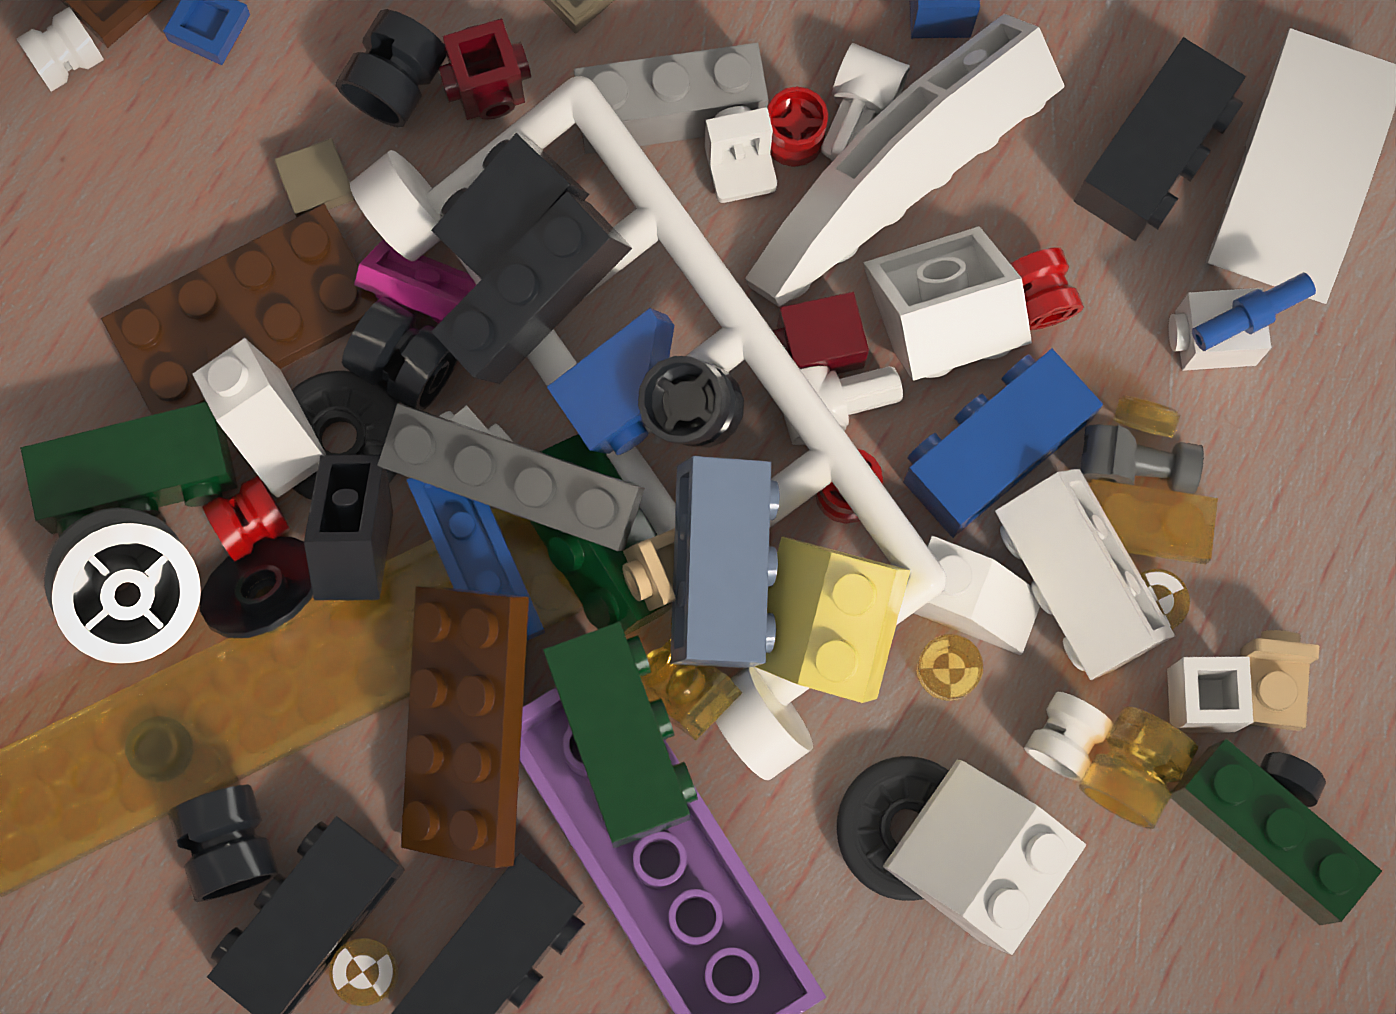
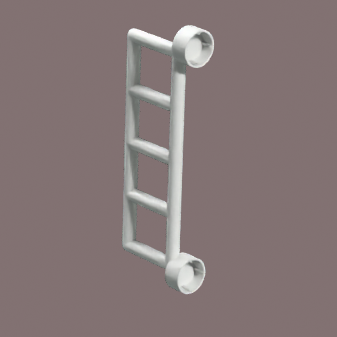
[350,76,946,780]

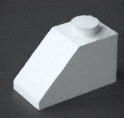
[193,338,326,498]
[914,536,1040,655]

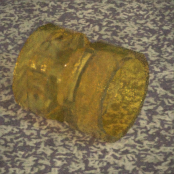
[1079,706,1198,829]

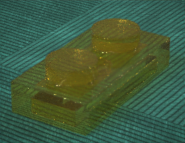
[1088,479,1218,565]
[641,639,742,740]

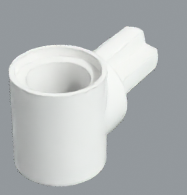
[821,43,910,161]
[784,366,903,445]

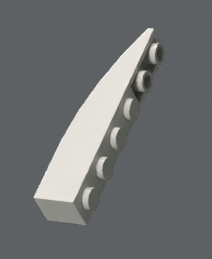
[745,14,1065,307]

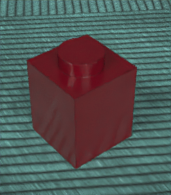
[772,291,869,374]

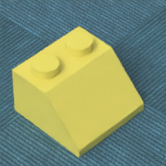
[754,537,910,703]

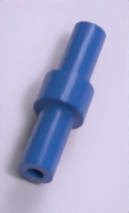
[1192,272,1316,351]

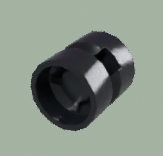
[335,9,447,128]
[342,297,458,411]
[638,356,744,448]
[168,784,279,902]

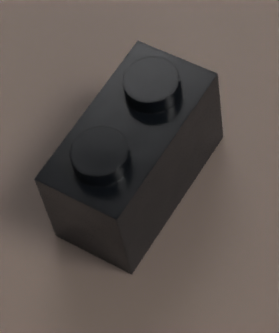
[431,133,590,279]
[304,455,393,601]

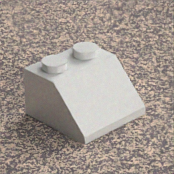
[864,226,1032,381]
[883,759,1086,955]

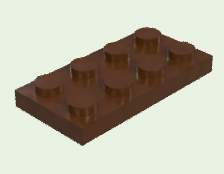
[101,204,378,415]
[401,586,529,868]

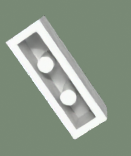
[995,469,1175,680]

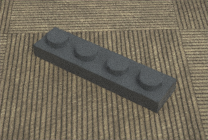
[377,404,645,551]

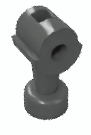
[1080,424,1204,495]

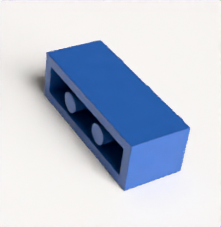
[903,348,1103,538]

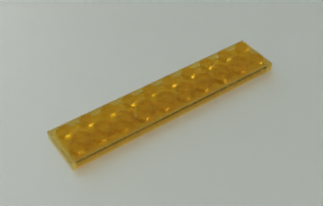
[0,508,583,897]

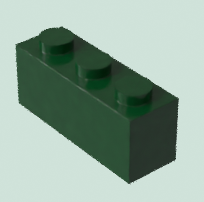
[20,402,238,537]
[529,434,672,636]
[543,622,698,848]
[1168,738,1382,925]

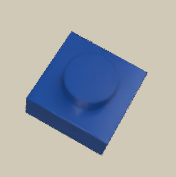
[163,0,250,65]

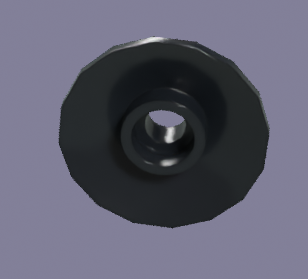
[200,537,313,638]

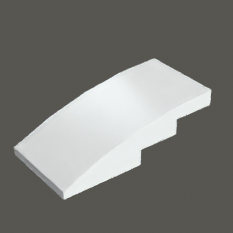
[1206,28,1396,304]

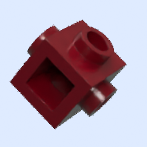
[438,18,532,120]

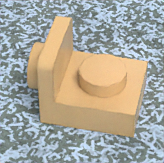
[1240,630,1319,731]

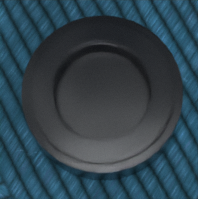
[1260,752,1326,807]

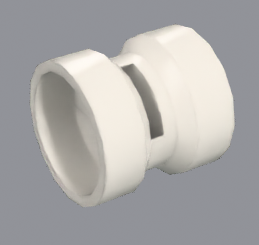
[16,7,104,92]
[1024,692,1113,781]

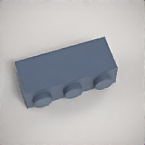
[670,456,780,668]

